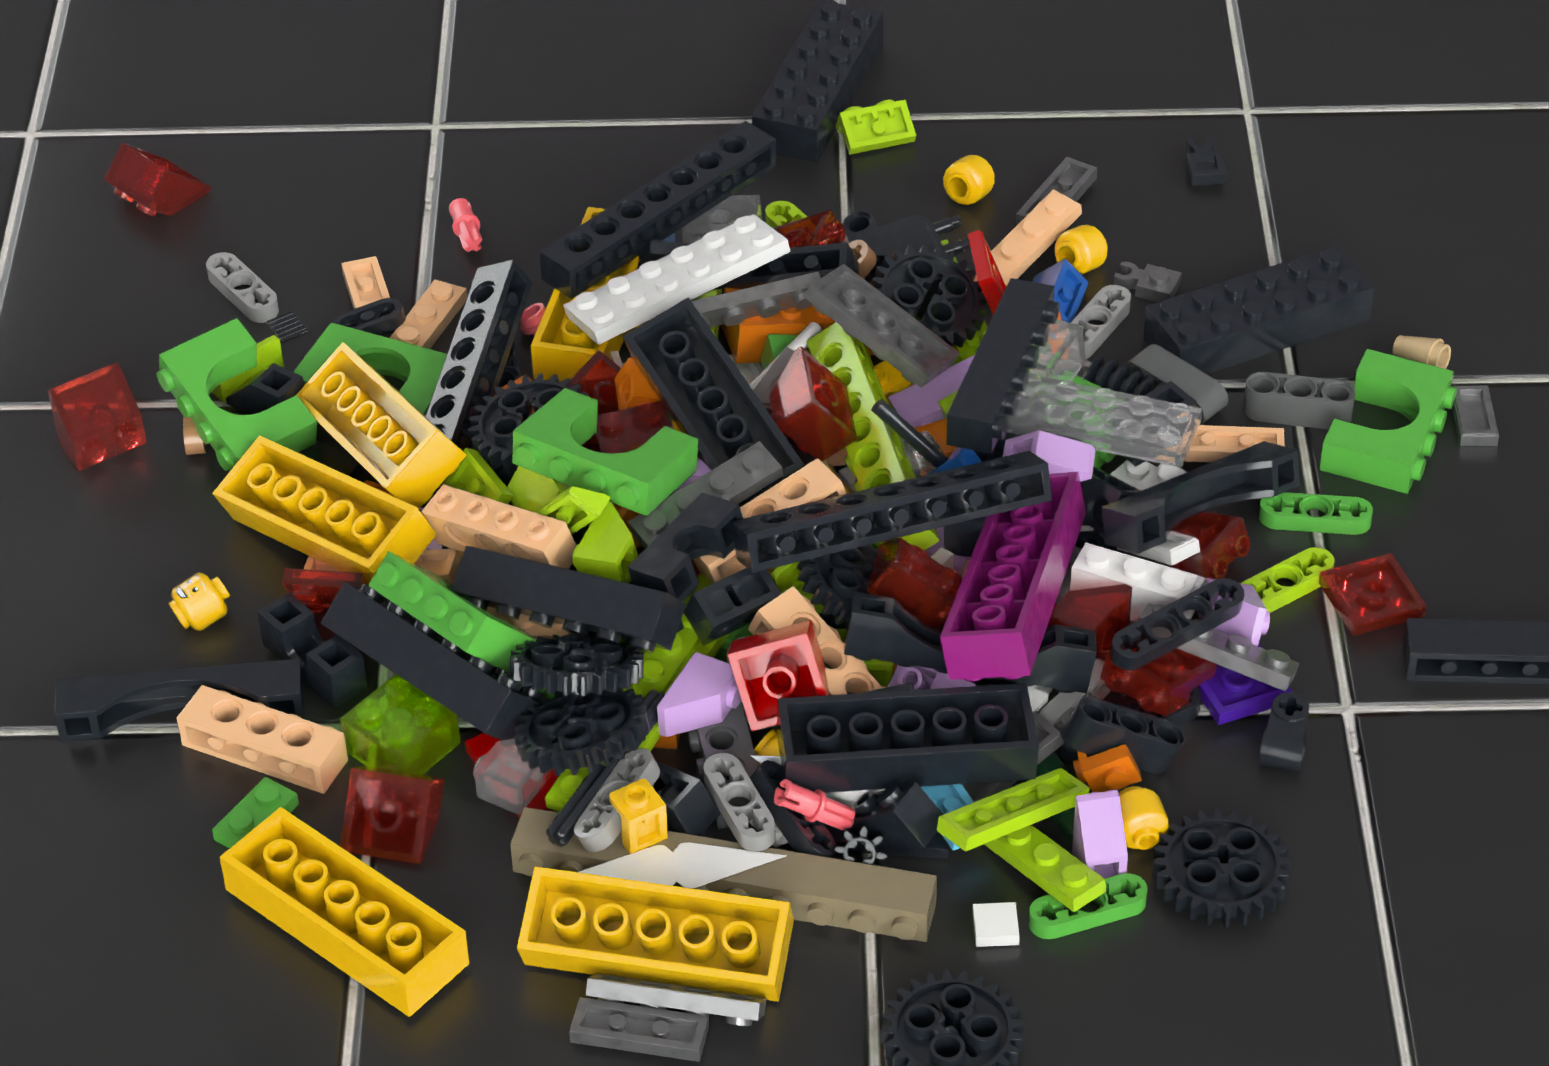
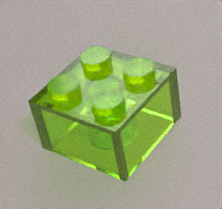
[340,674,460,790]

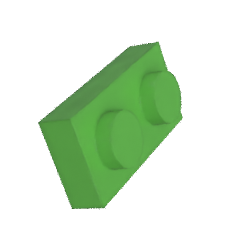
[212,777,299,848]

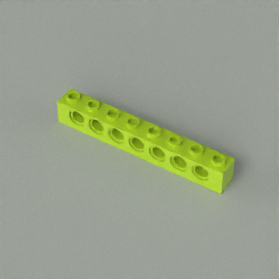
[807,322,940,565]

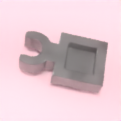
[1114,262,1182,302]

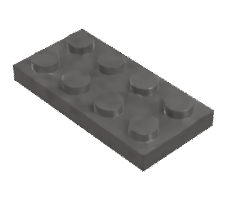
[803,264,960,388]

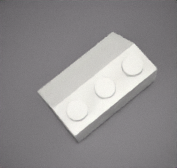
[1069,543,1206,622]

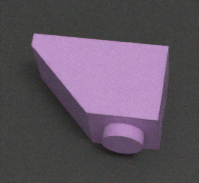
[657,652,742,737]

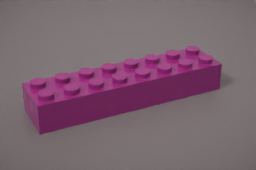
[940,472,1086,682]

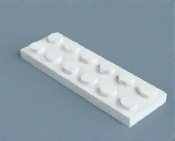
[563,214,791,345]

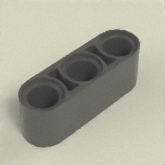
[1123,344,1229,425]
[1243,372,1355,430]

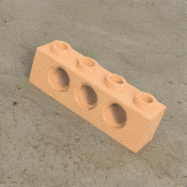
[693,458,846,584]
[421,484,576,569]
[748,586,886,695]
[177,685,348,794]

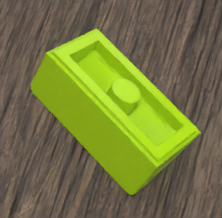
[535,486,611,535]

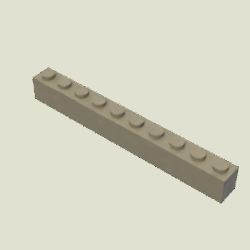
[510,807,937,942]

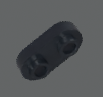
[333,298,406,335]

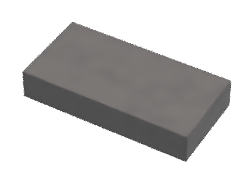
[1452,385,1499,446]

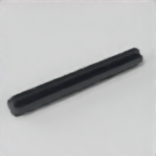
[546,690,665,847]

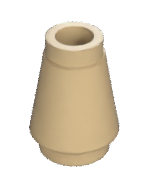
[1393,335,1451,369]

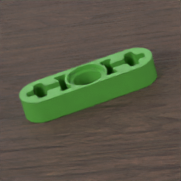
[1259,492,1373,535]
[1029,873,1148,939]

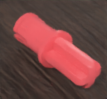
[449,198,482,252]
[774,779,856,830]

